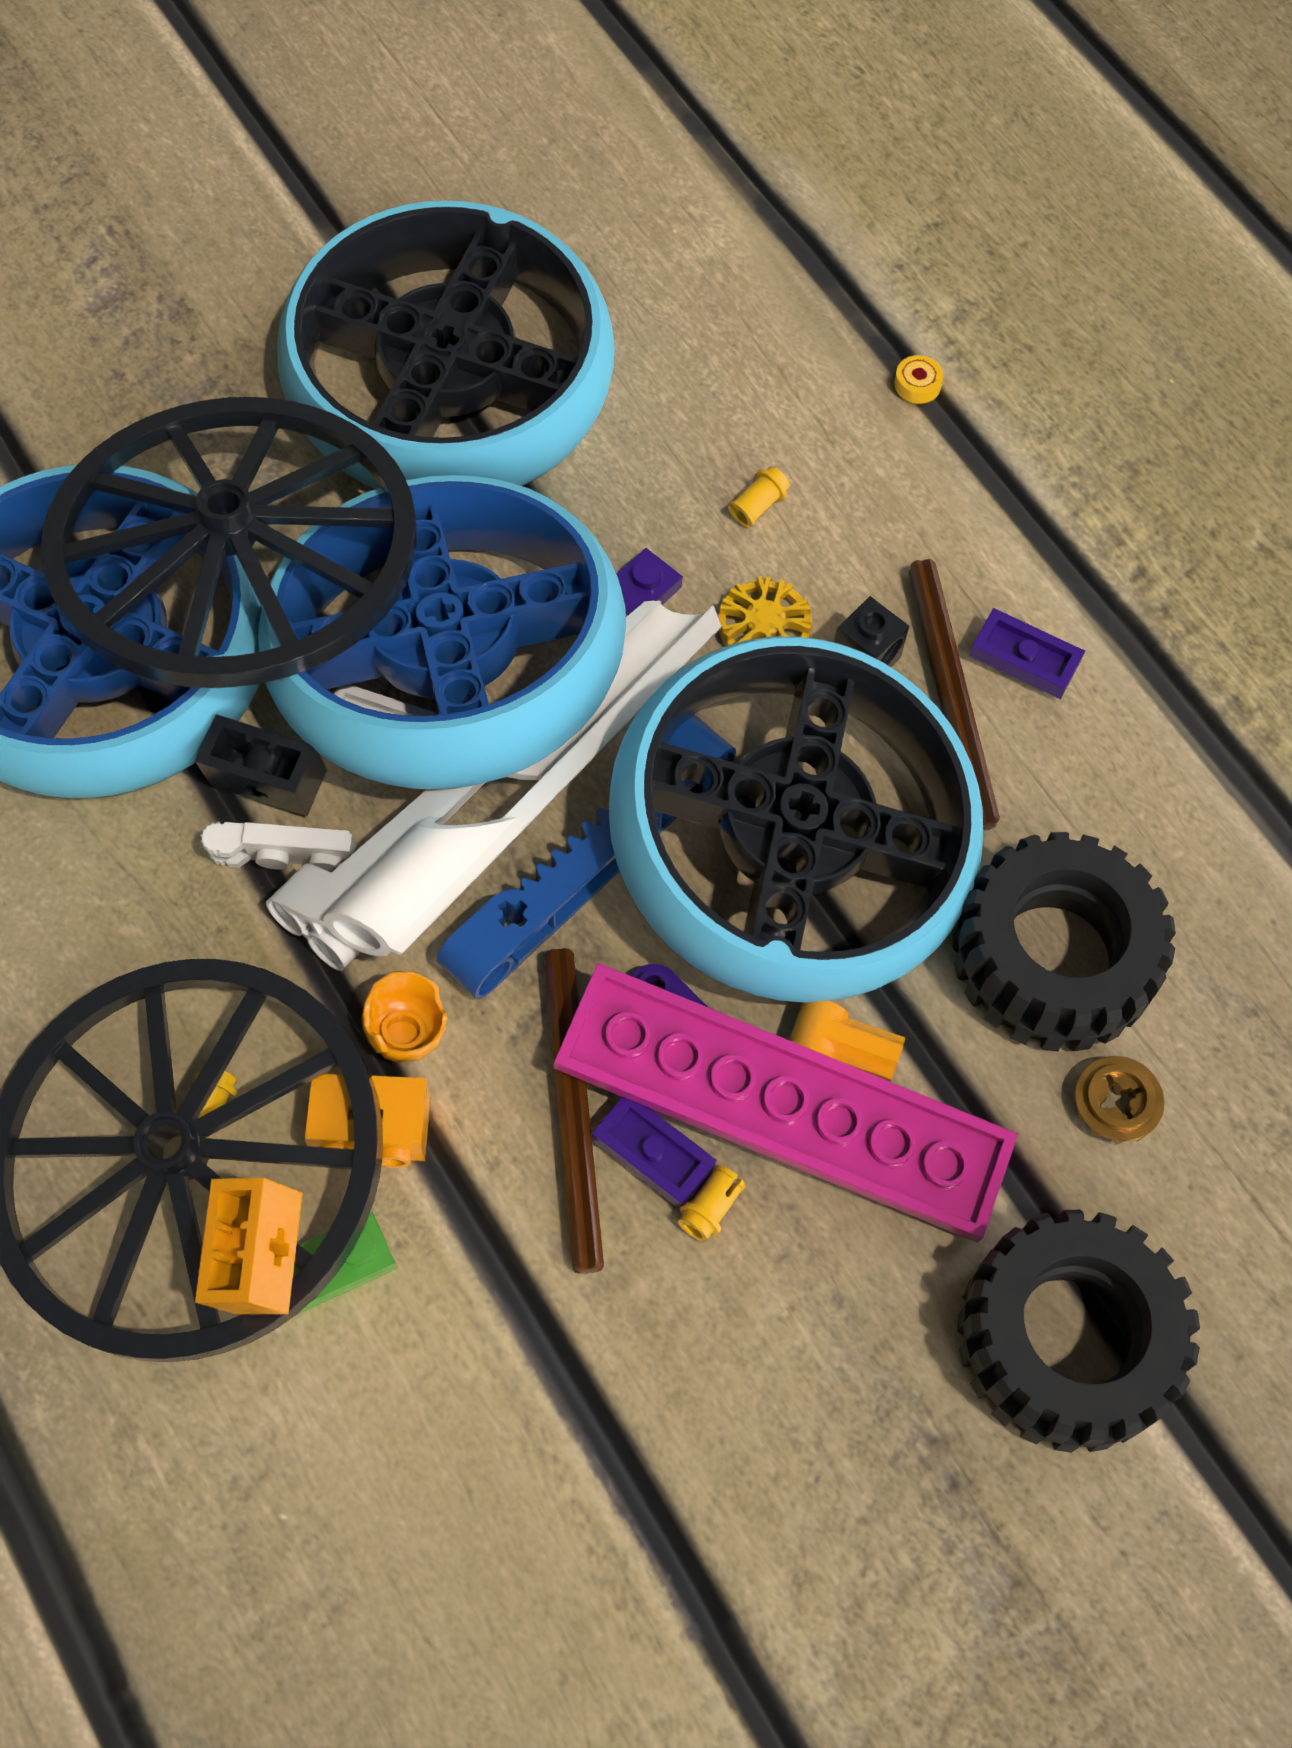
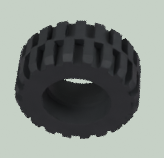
[952,832,1176,1052]
[957,1209,1200,1453]

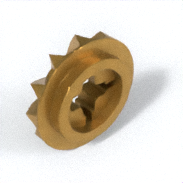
[1072,1056,1165,1145]

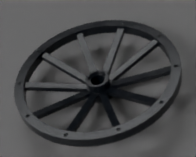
[41,397,417,688]
[0,959,383,1362]

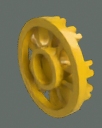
[718,576,812,646]

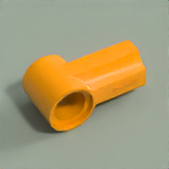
[789,1001,905,1082]

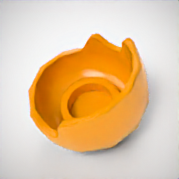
[362,971,448,1063]

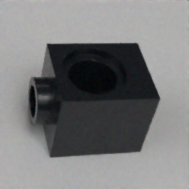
[834,596,909,667]

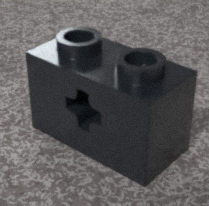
[195,714,327,816]

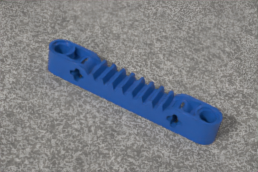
[436,716,736,999]

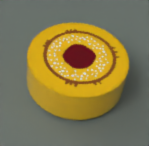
[894,355,944,404]

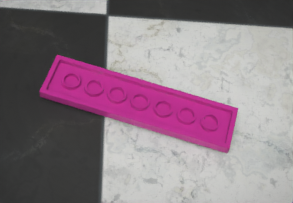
[553,963,1018,1243]

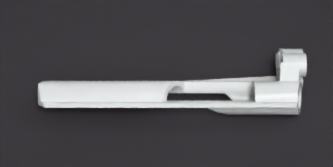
[266,601,721,971]

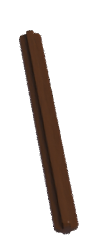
[908,559,1000,830]
[544,948,604,1274]

